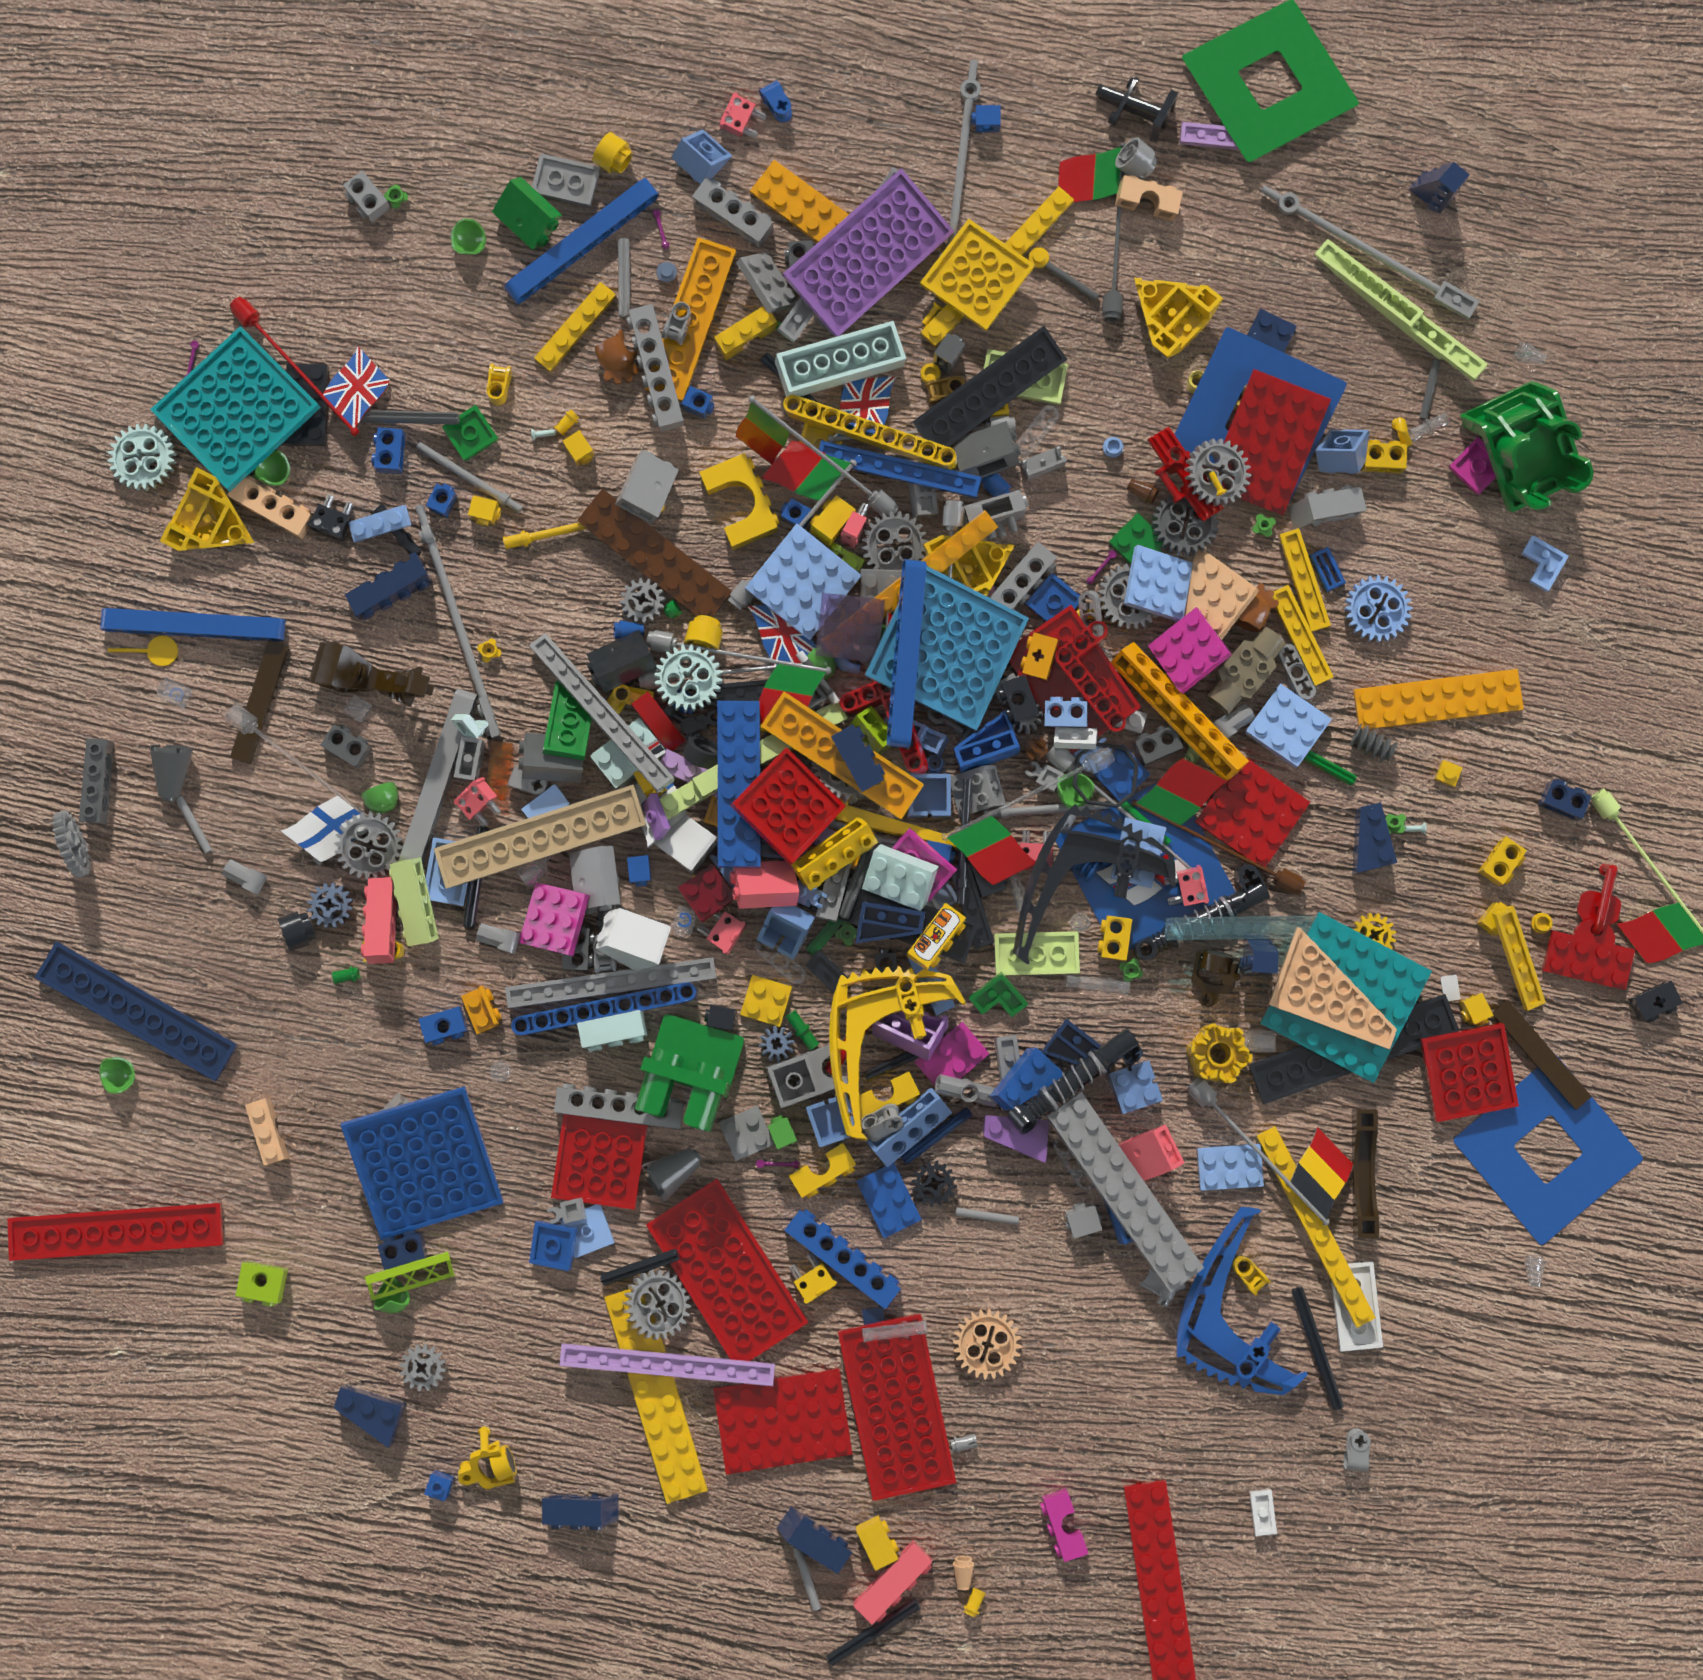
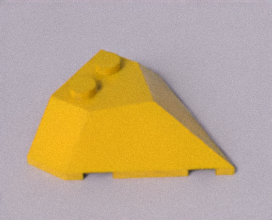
[1134,278,1223,358]
[160,467,255,551]
[923,535,1015,596]

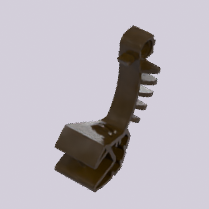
[308,641,435,707]

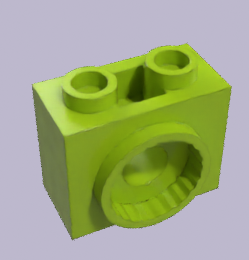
[235,1261,289,1307]

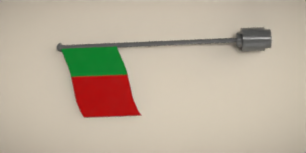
[1058,143,1125,322]

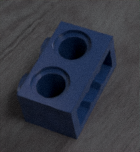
[1538,779,1592,821]
[377,1230,428,1270]

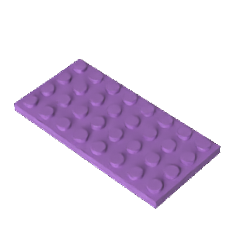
[782,168,955,337]

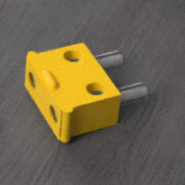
[789,1253,837,1304]

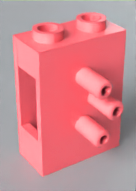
[730,861,799,909]
[1118,1124,1184,1181]

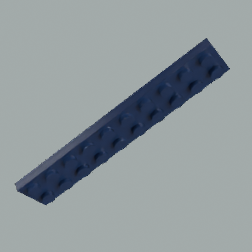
[34,941,239,1081]

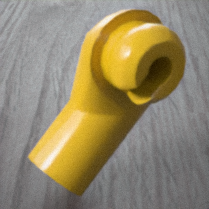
[1391,417,1412,447]

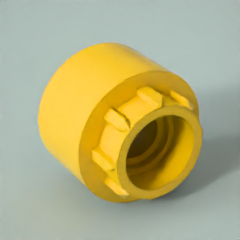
[592,132,633,174]
[684,615,723,654]

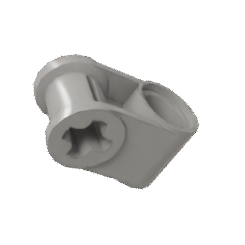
[662,302,692,345]
[507,766,550,796]
[593,932,617,974]
[861,1104,903,1142]
[1344,1428,1370,1472]

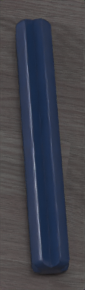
[901,1107,973,1164]

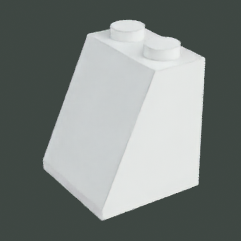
[654,815,718,875]
[596,908,671,971]

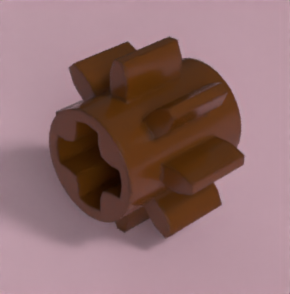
[1023,737,1049,762]

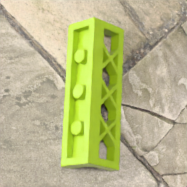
[364,1251,455,1301]

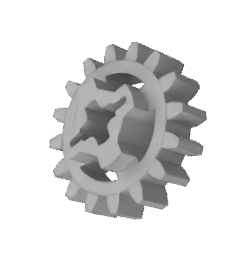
[620,578,665,624]
[399,1343,447,1391]

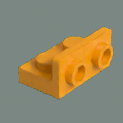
[461,986,502,1035]

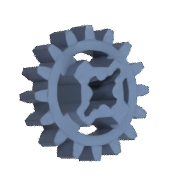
[307,883,354,928]

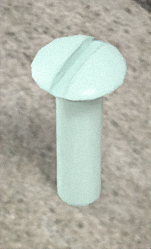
[531,429,556,441]
[1405,822,1427,835]

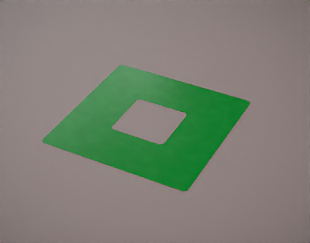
[1182,0,1359,162]

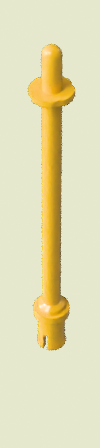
[503,505,665,550]

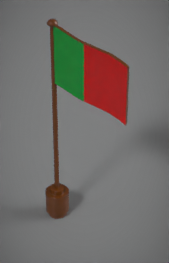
[1131,758,1306,895]

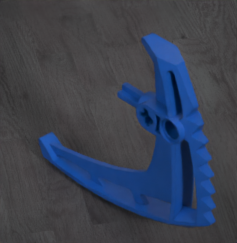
[1176,1207,1307,1395]

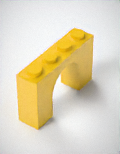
[699,453,780,551]

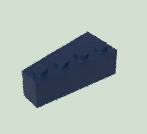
[345,552,433,620]

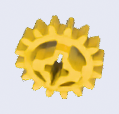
[1353,913,1396,950]

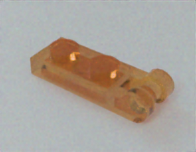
[486,741,514,801]

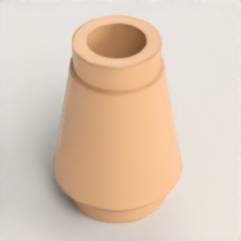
[953,1556,974,1590]

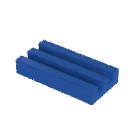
[1309,547,1346,593]

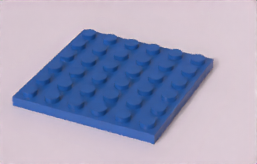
[341,1086,504,1240]

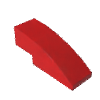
[631,691,685,751]

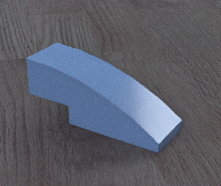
[884,716,949,757]

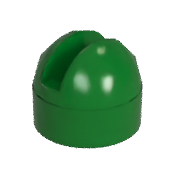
[664,600,682,618]

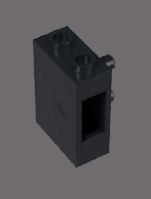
[586,630,656,693]

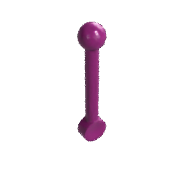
[652,209,669,249]
[184,341,200,377]
[1086,550,1117,585]
[756,1159,800,1169]

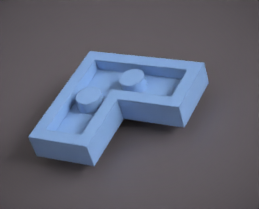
[1521,536,1569,592]

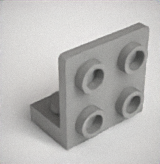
[951,765,1006,817]

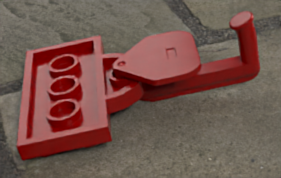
[1542,864,1635,990]

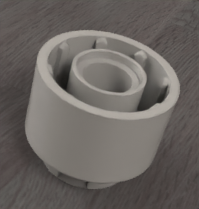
[1115,137,1157,179]

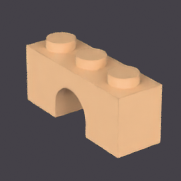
[1115,175,1183,221]
[245,1098,289,1166]

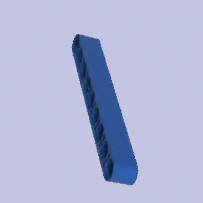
[504,178,659,304]
[887,559,926,748]
[100,608,286,642]
[511,982,697,1036]

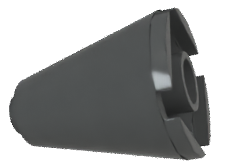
[150,744,193,802]
[641,1148,702,1202]

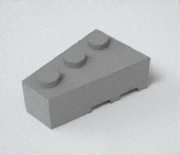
[1288,485,1367,530]

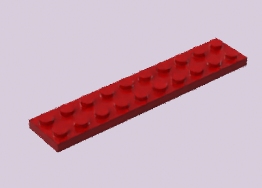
[7,1202,224,1261]
[1123,1479,1196,1680]

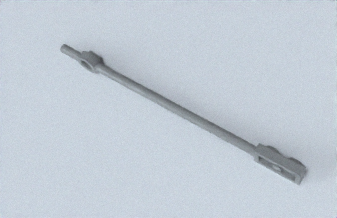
[939,60,981,257]
[1260,185,1480,320]
[415,505,502,740]

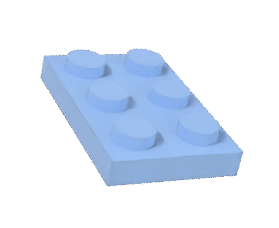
[1110,817,1166,888]
[426,837,469,906]
[1196,1144,1264,1191]

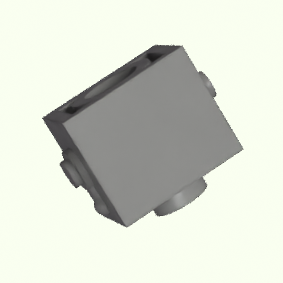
[1065,1202,1102,1238]

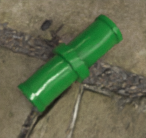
[785,1009,820,1051]

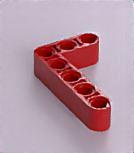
[1055,621,1127,732]
[839,681,928,774]

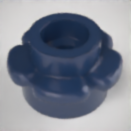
[926,754,945,774]

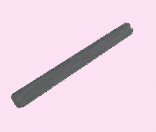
[339,410,460,425]

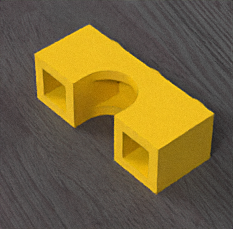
[714,306,777,361]
[859,1072,920,1119]
[789,1143,856,1199]

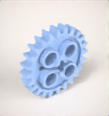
[1344,575,1413,643]

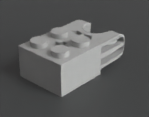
[766,1045,848,1108]

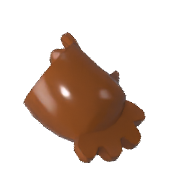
[595,329,639,385]
[1234,583,1279,632]

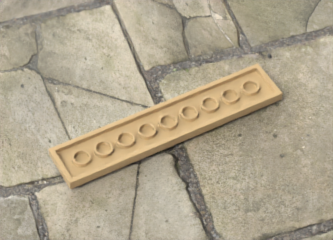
[434,785,647,889]

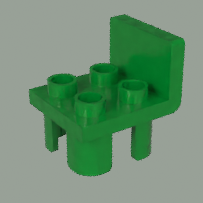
[1460,381,1594,513]
[634,1014,744,1133]

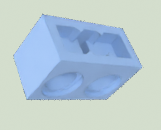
[1045,697,1088,728]

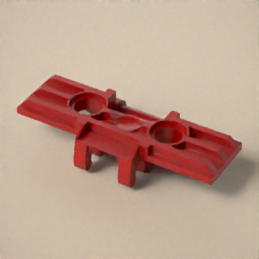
[1147,427,1224,522]

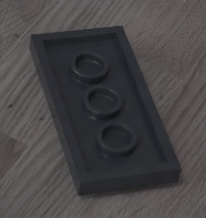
[284,364,329,446]

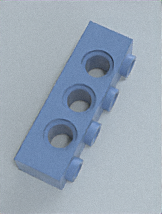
[867,1088,952,1168]

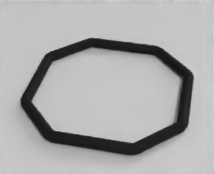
[1073,742,1138,808]

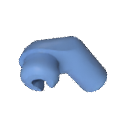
[834,650,860,674]

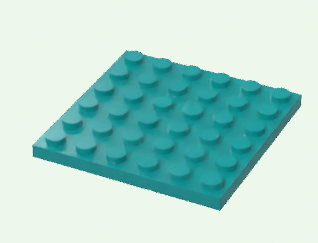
[150,326,321,492]
[1260,912,1432,1083]

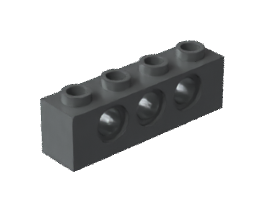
[79,738,114,825]

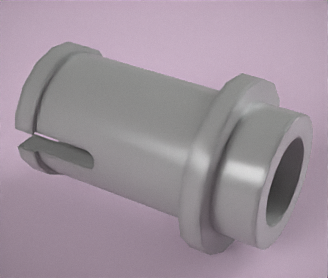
[950,1434,978,1454]

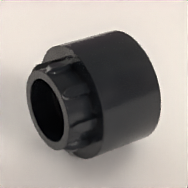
[277,911,316,952]

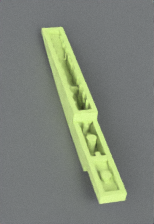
[1314,239,1488,382]
[660,702,848,820]

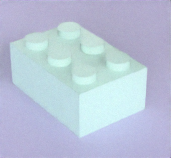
[590,718,665,790]
[862,844,939,911]
[577,1010,648,1052]

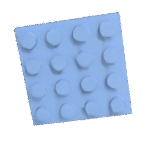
[745,524,862,641]

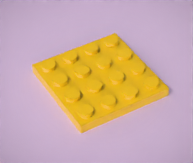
[920,219,1035,331]

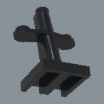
[1095,77,1178,144]

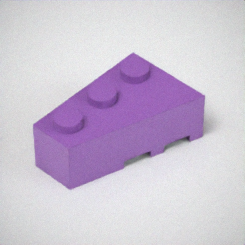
[872,1011,948,1061]
[983,1115,1049,1163]

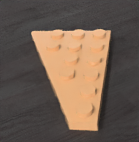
[1166,550,1260,682]
[1268,927,1397,1049]

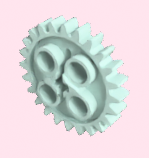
[108,424,177,491]
[654,644,722,712]

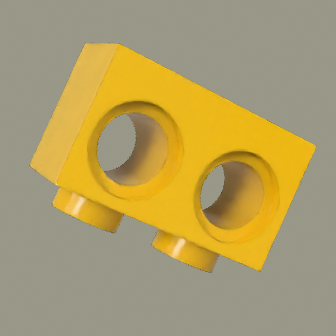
[1361,440,1407,474]
[1478,836,1527,886]
[1097,915,1132,961]

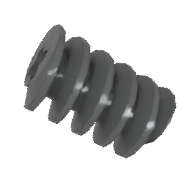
[1350,723,1398,763]

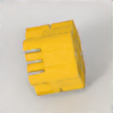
[1186,1024,1253,1083]

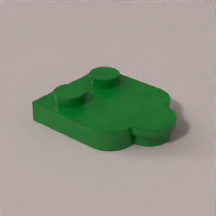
[1108,513,1163,565]

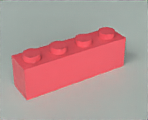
[361,877,397,964]
[853,1540,932,1624]

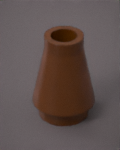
[1127,479,1159,504]

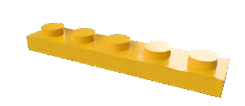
[534,281,617,373]
[1278,528,1331,632]
[1272,585,1334,686]
[1492,906,1546,1011]

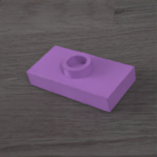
[642,793,670,840]

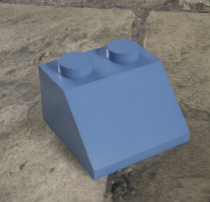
[671,129,732,184]
[1316,429,1369,474]

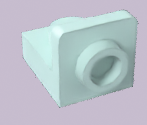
[451,714,489,738]

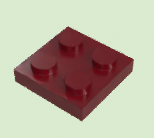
[678,864,735,923]

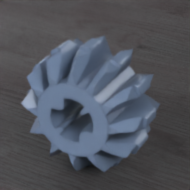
[759,1026,795,1062]

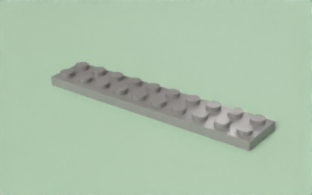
[1046,1092,1204,1293]

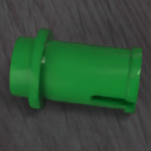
[332,966,360,985]

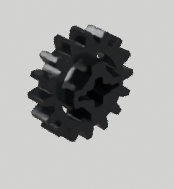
[911,1161,957,1207]

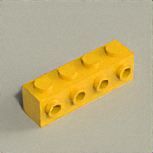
[791,816,878,891]

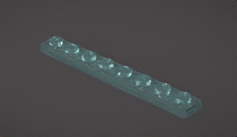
[1165,916,1329,940]

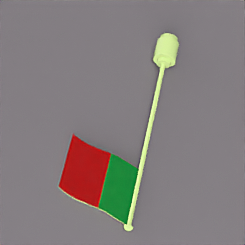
[1591,788,1703,963]

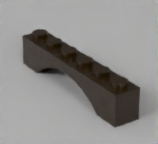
[1352,1109,1379,1238]

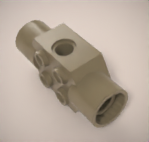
[1206,627,1286,715]

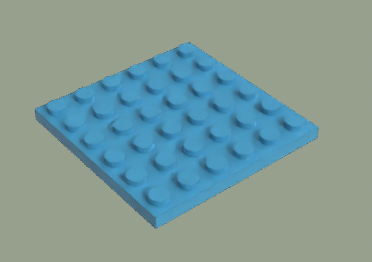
[864,566,1029,731]

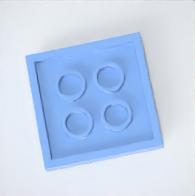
[1124,545,1193,622]
[1245,684,1332,769]

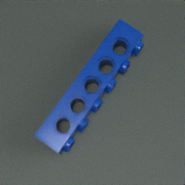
[784,1209,901,1309]

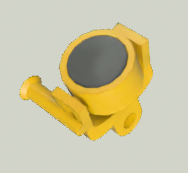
[458,1427,517,1489]

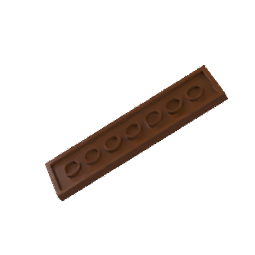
[577,488,732,617]

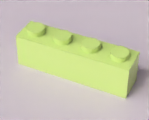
[389,857,439,946]

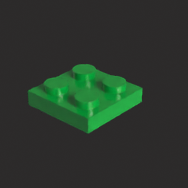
[442,405,499,462]

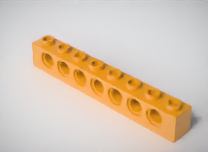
[1111,642,1249,780]

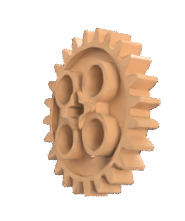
[953,1309,1022,1379]

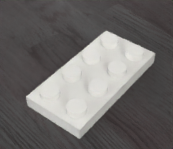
[1331,1261,1383,1351]

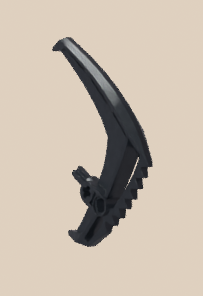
[1013,804,1176,964]

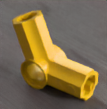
[606,685,654,715]

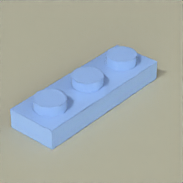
[348,505,411,542]

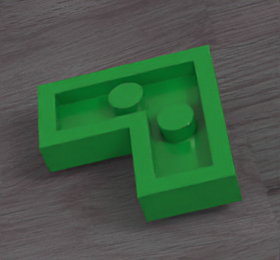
[969,971,1028,1017]

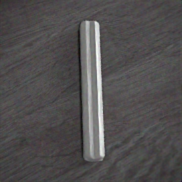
[618,238,630,319]

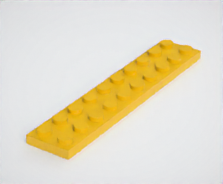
[604,1289,708,1504]

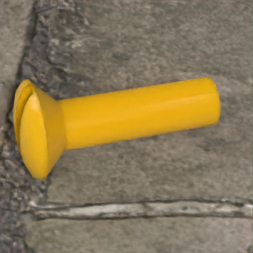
[922,302,942,326]
[1209,471,1227,496]

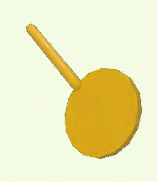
[107,636,178,666]

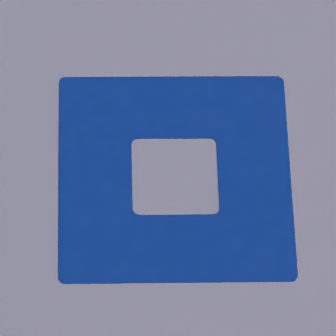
[1174,327,1347,504]
[1056,782,1235,953]
[1454,1055,1643,1245]

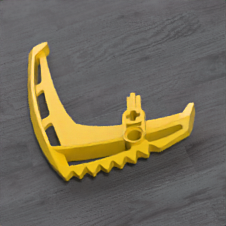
[829,966,966,1141]

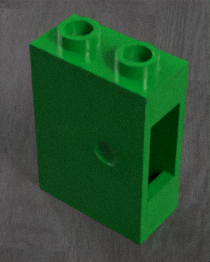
[491,177,562,250]

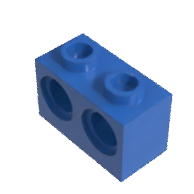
[371,427,406,474]

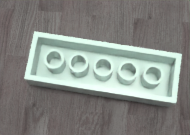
[775,321,906,397]

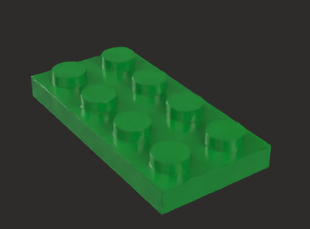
[542,681,597,760]

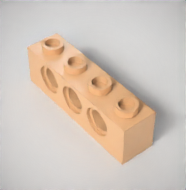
[227,475,313,540]

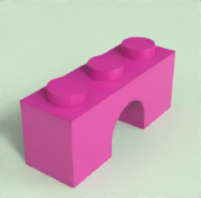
[1040,1488,1089,1562]

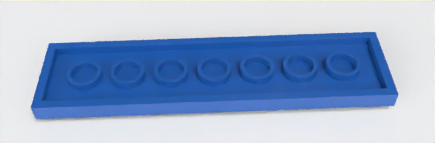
[717,701,761,868]

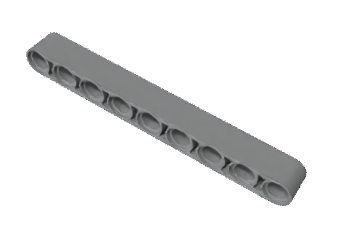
[399,689,478,864]

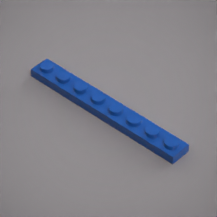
[819,440,982,499]

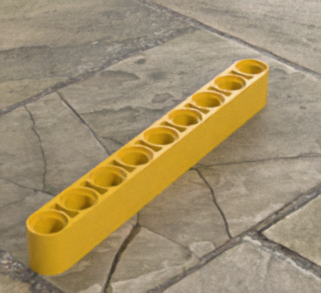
[783,395,958,470]

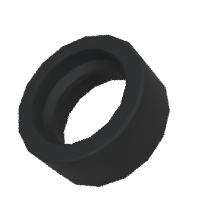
[683,736,717,769]

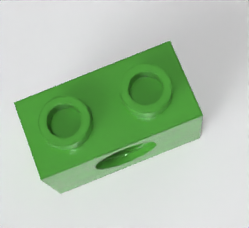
[767,1115,797,1149]

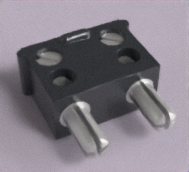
[308,494,353,542]

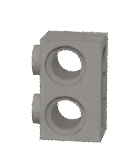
[343,171,391,223]

